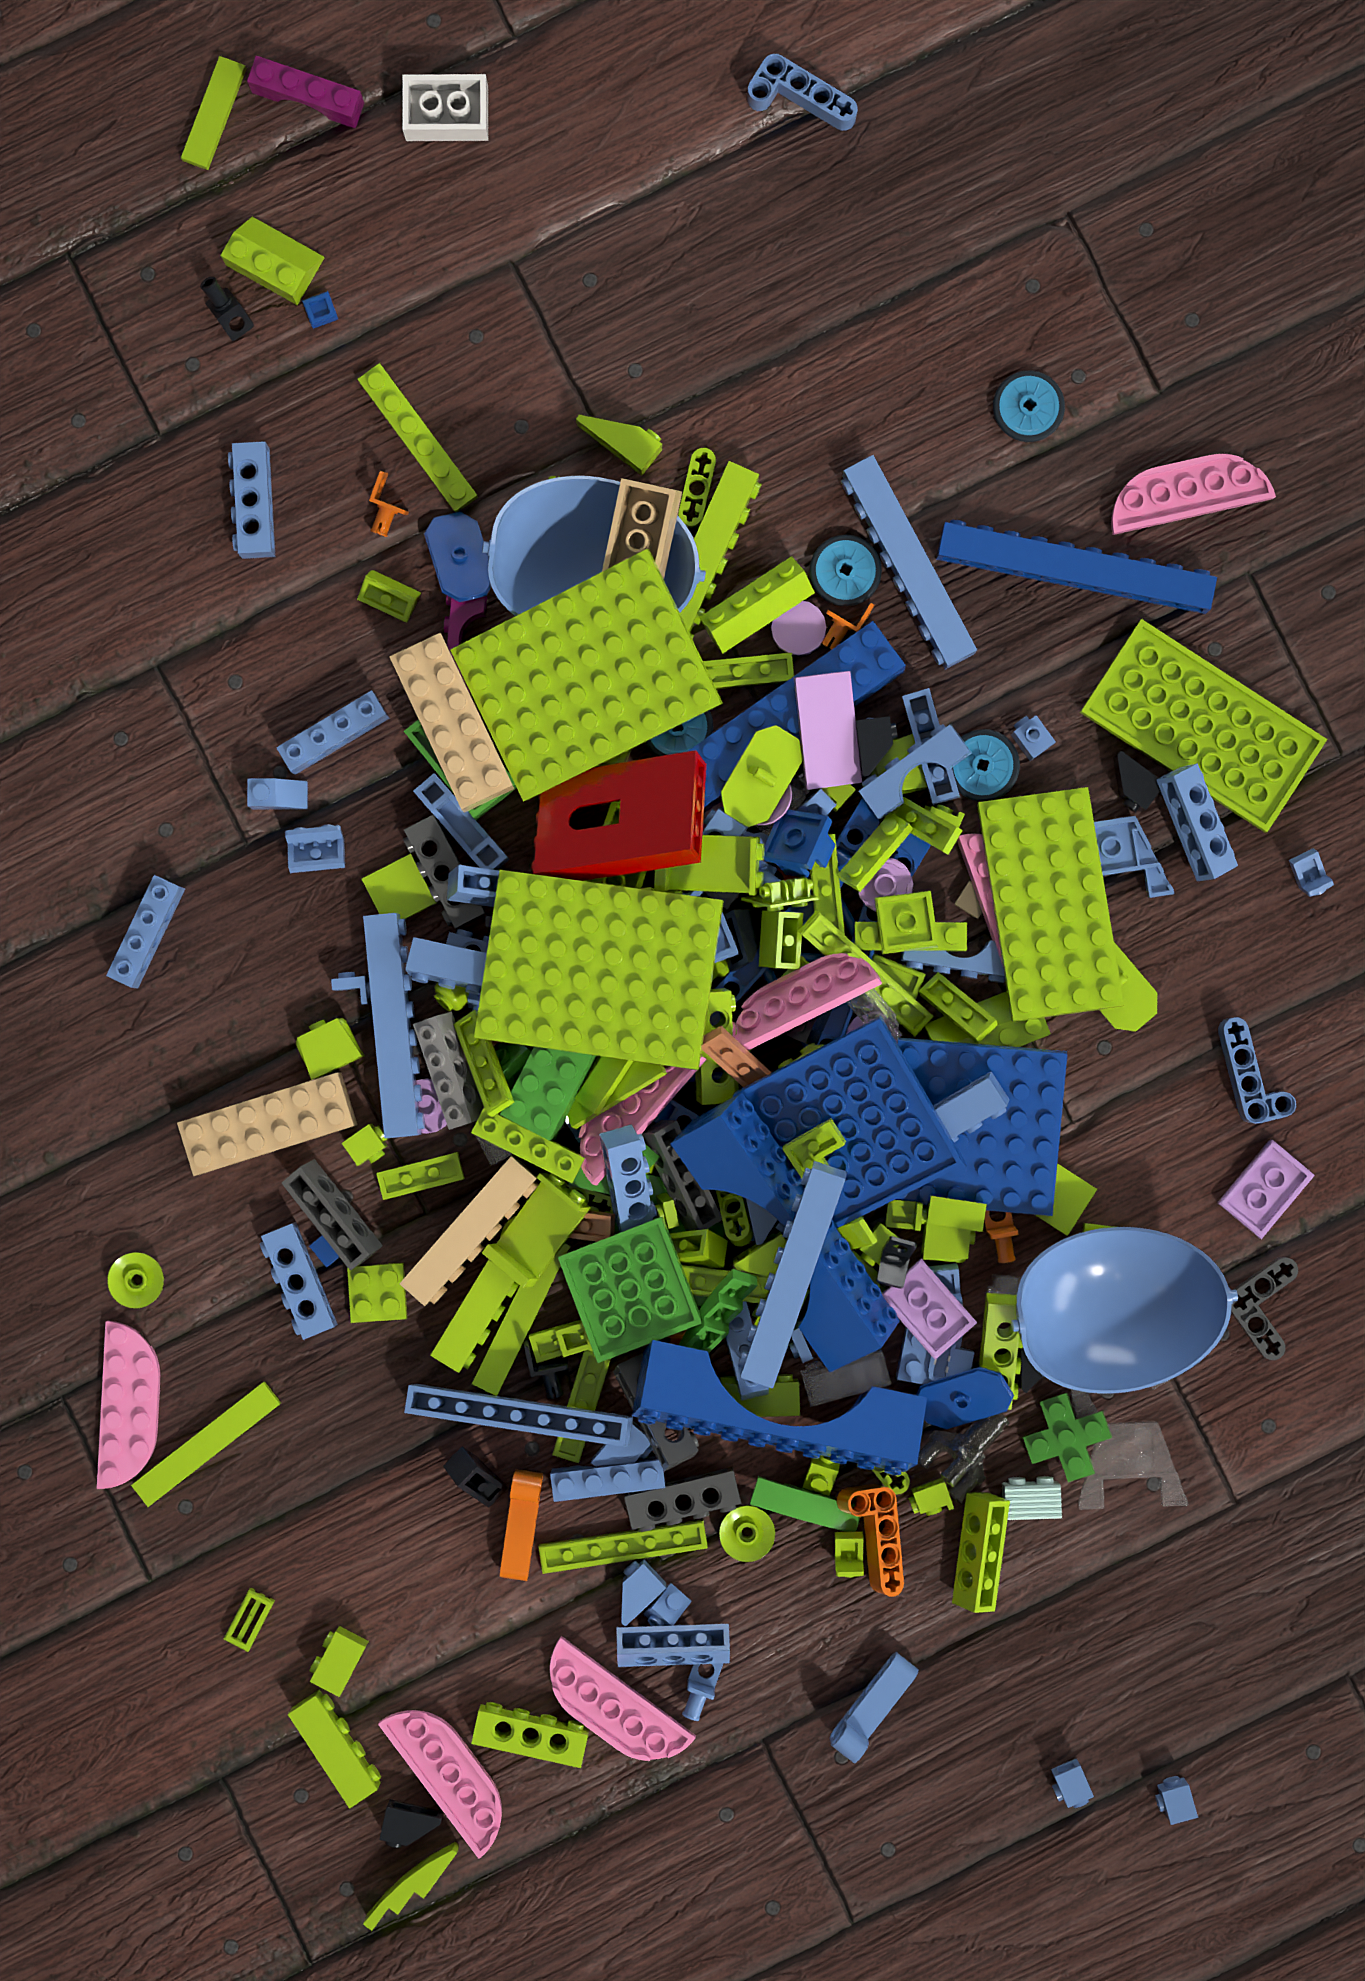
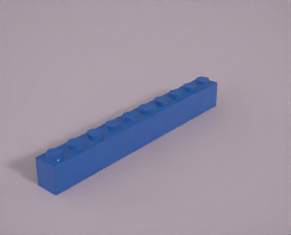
[936,520,1217,614]

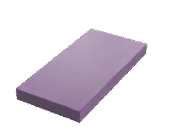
[794,671,862,790]

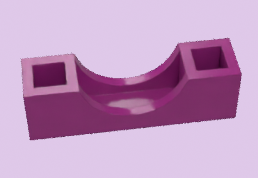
[247,56,364,129]
[444,594,488,698]

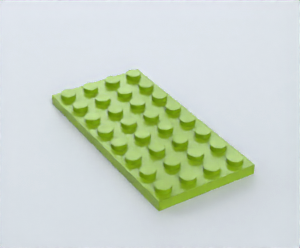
[1080,619,1327,833]
[977,787,1124,1022]

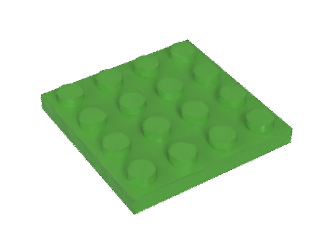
[558,1217,702,1363]

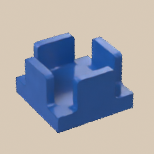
[764,809,835,878]

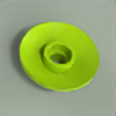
[108,1252,164,1308]
[719,1505,775,1562]

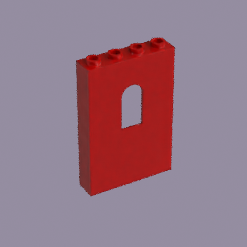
[532,750,707,881]

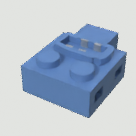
[896,1326,974,1384]

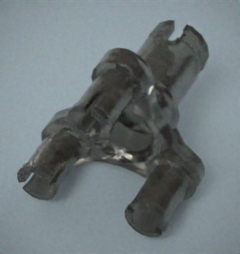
[918,1413,1010,1503]

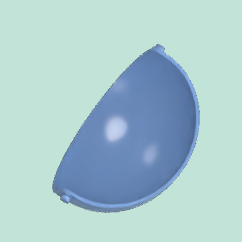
[482,476,706,616]
[1011,1227,1238,1393]

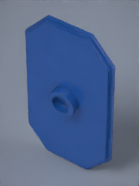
[424,512,492,602]
[916,1367,1014,1429]

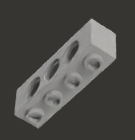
[413,1012,484,1130]

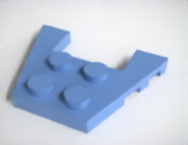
[1094,816,1174,898]

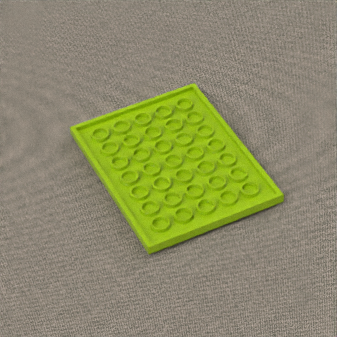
[450,549,723,802]
[474,870,724,1070]

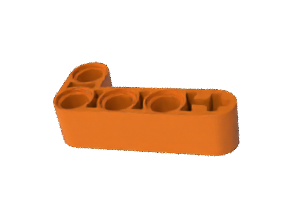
[500,1469,543,1581]
[837,1484,904,1597]

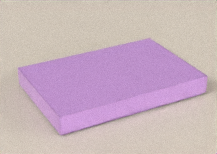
[1217,1139,1315,1239]
[881,1259,977,1359]

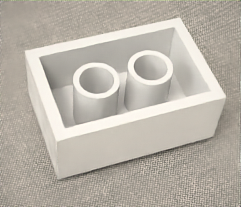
[403,74,488,141]

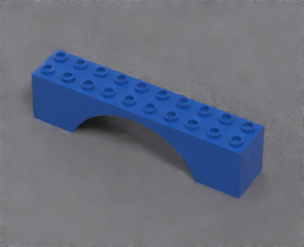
[670,1092,900,1372]
[632,1340,927,1475]

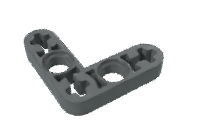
[1231,1257,1298,1360]

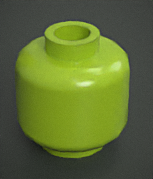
[434,982,469,1011]

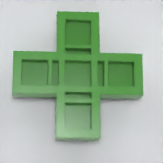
[1023,1393,1112,1482]

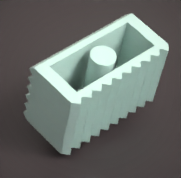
[1002,1476,1062,1520]

